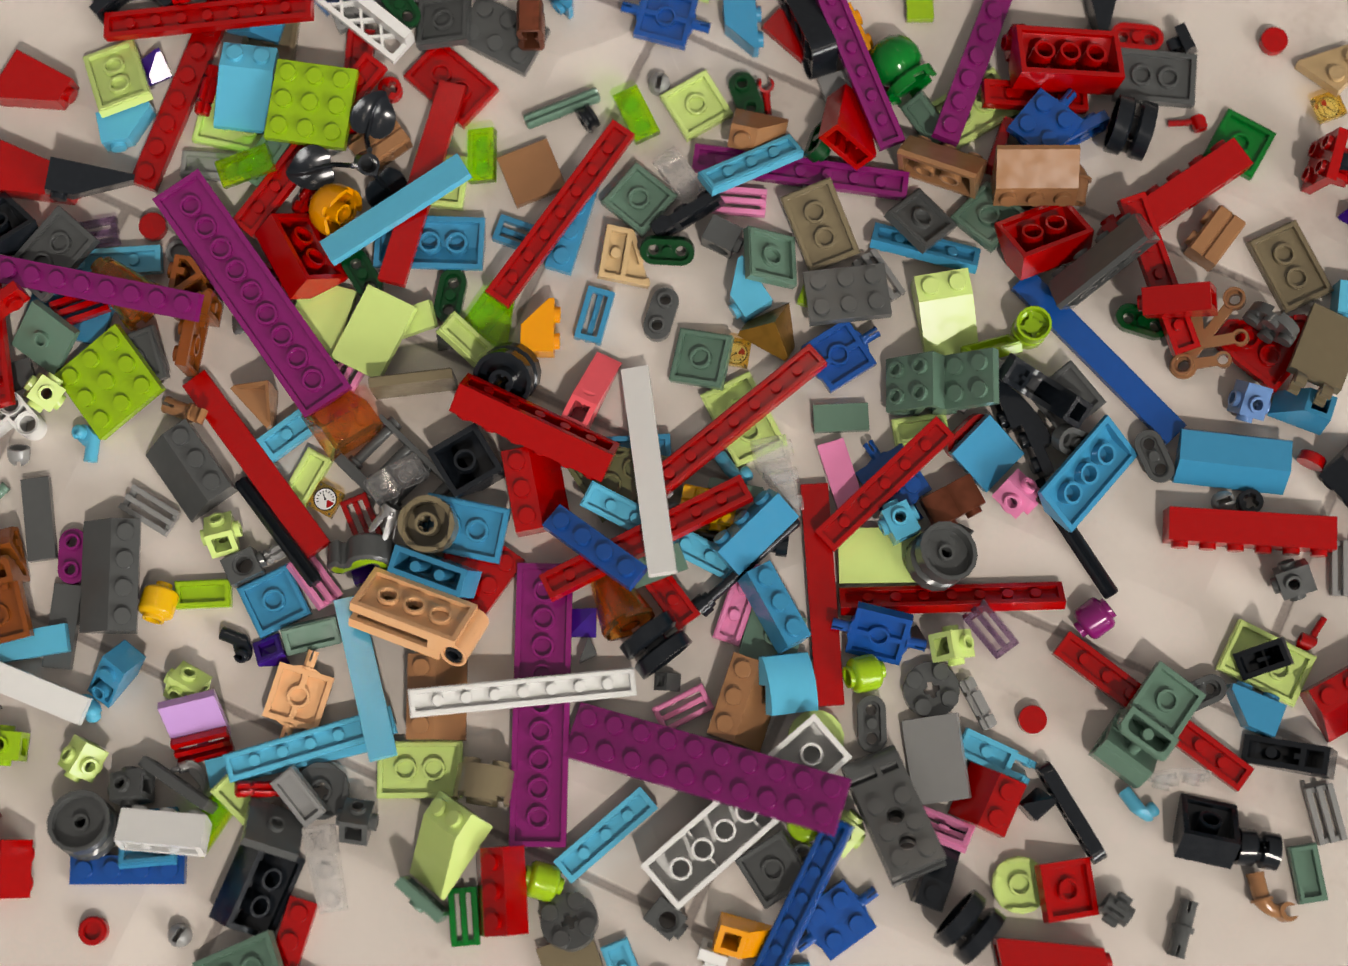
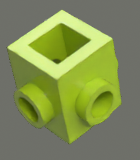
[0,725,30,766]

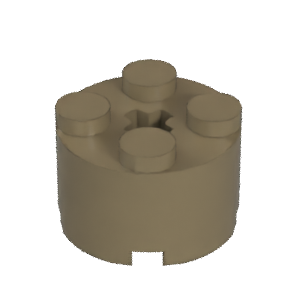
[397,495,459,554]
[452,756,515,808]

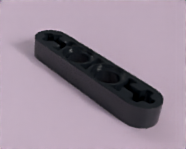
[1035,761,1107,865]

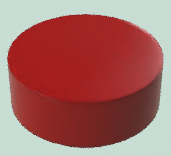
[1259,27,1288,56]
[139,212,168,241]
[1296,449,1327,472]
[1017,705,1047,734]
[78,916,110,946]

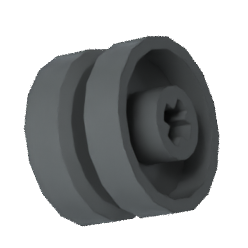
[905,521,978,591]
[47,790,119,861]

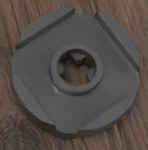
[1242,301,1300,347]
[902,662,960,717]
[300,762,350,820]
[541,892,599,952]

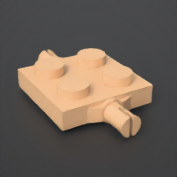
[262,649,335,738]

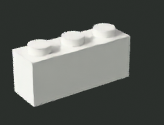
[114,805,212,857]

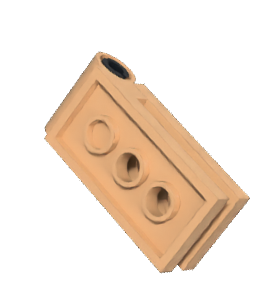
[348,566,489,666]

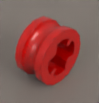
[378,76,403,104]

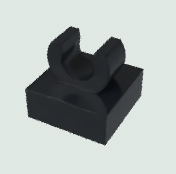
[1166,23,1198,54]

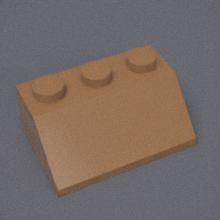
[897,135,987,199]
[991,145,1080,207]
[706,652,772,753]
[406,653,468,741]

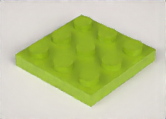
[264,58,359,151]
[54,324,166,440]

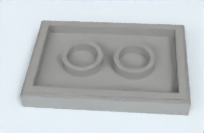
[901,713,972,805]

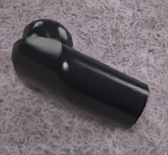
[219,626,253,663]

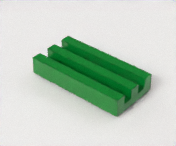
[448,886,481,947]

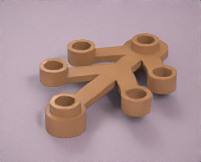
[1169,287,1249,380]

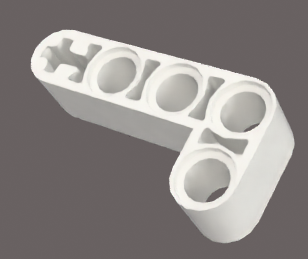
[0,392,47,441]

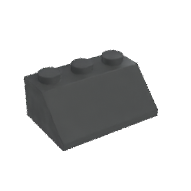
[146,419,238,523]

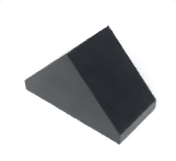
[1233,636,1294,681]

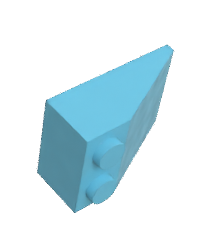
[213,42,280,134]

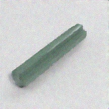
[524,87,600,129]

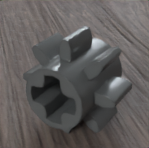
[1099,892,1135,928]

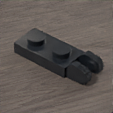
[651,190,725,236]

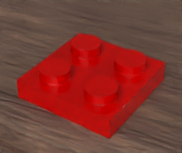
[1034,857,1099,923]

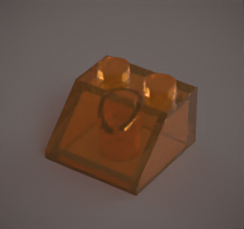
[301,391,383,462]

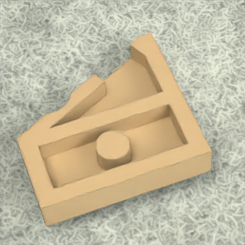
[1295,44,1348,97]
[597,224,650,289]

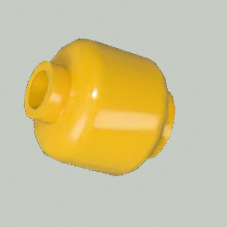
[138,581,179,625]

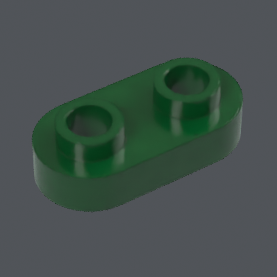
[380,0,421,30]
[728,72,764,114]
[804,121,831,163]
[640,235,695,266]
[341,250,384,297]
[434,270,468,322]
[1114,303,1165,340]

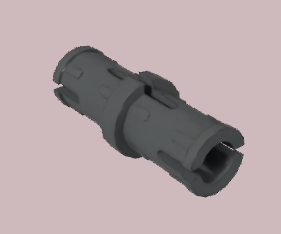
[1166,898,1199,959]

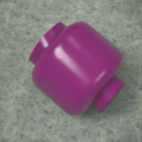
[1073,598,1117,639]

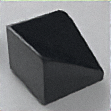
[1018,788,1056,821]

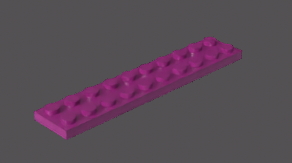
[152,169,352,420]
[509,563,573,848]
[563,702,852,837]

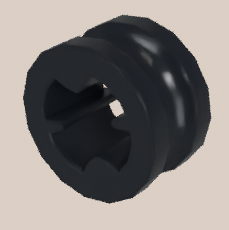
[576,105,600,133]
[1235,489,1264,512]

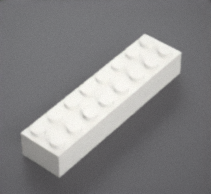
[640,714,852,910]

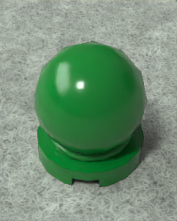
[870,34,937,105]

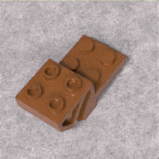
[167,254,223,378]
[0,526,35,644]

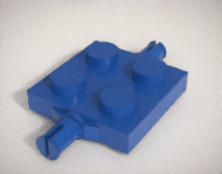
[621,0,711,51]
[1006,88,1084,145]
[800,322,881,394]
[855,440,932,521]
[831,601,927,665]
[796,879,879,961]

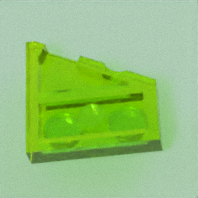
[464,279,516,347]

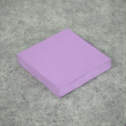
[158,689,231,739]

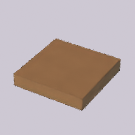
[497,138,565,209]

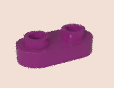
[58,528,83,585]

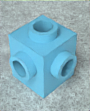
[877,499,921,546]

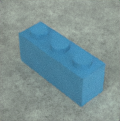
[709,489,799,575]
[387,544,482,599]
[738,561,812,654]

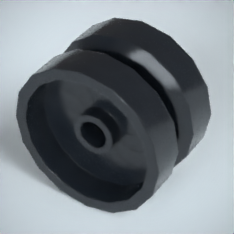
[1103,94,1159,161]
[473,342,542,400]
[619,610,692,680]
[933,889,1006,965]

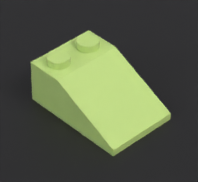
[910,268,978,355]
[409,790,493,900]

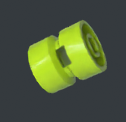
[1010,306,1052,350]

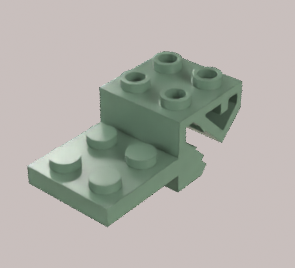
[886,347,999,416]
[1088,661,1206,788]

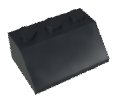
[208,844,306,936]

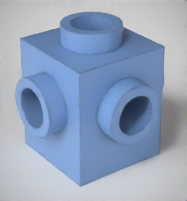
[1227,379,1274,423]

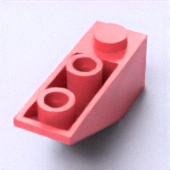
[561,352,622,429]

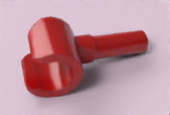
[756,76,774,115]
[1168,114,1208,133]
[1296,616,1327,651]

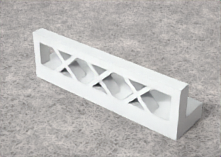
[314,0,415,64]

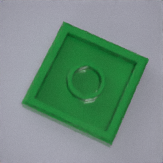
[1202,108,1276,181]

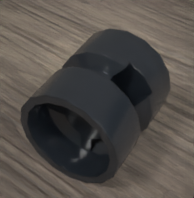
[1234,828,1283,871]

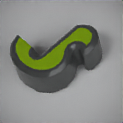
[327,533,395,574]

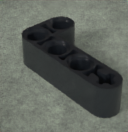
[777,0,838,80]

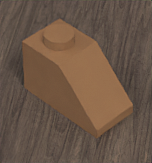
[727,108,789,151]

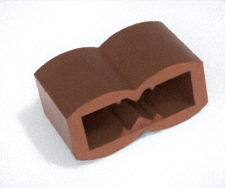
[516,0,545,51]
[919,473,986,525]

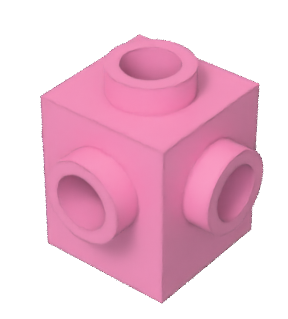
[992,469,1040,519]

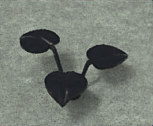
[286,90,407,207]

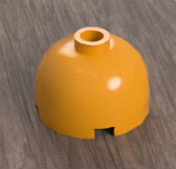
[309,183,362,236]

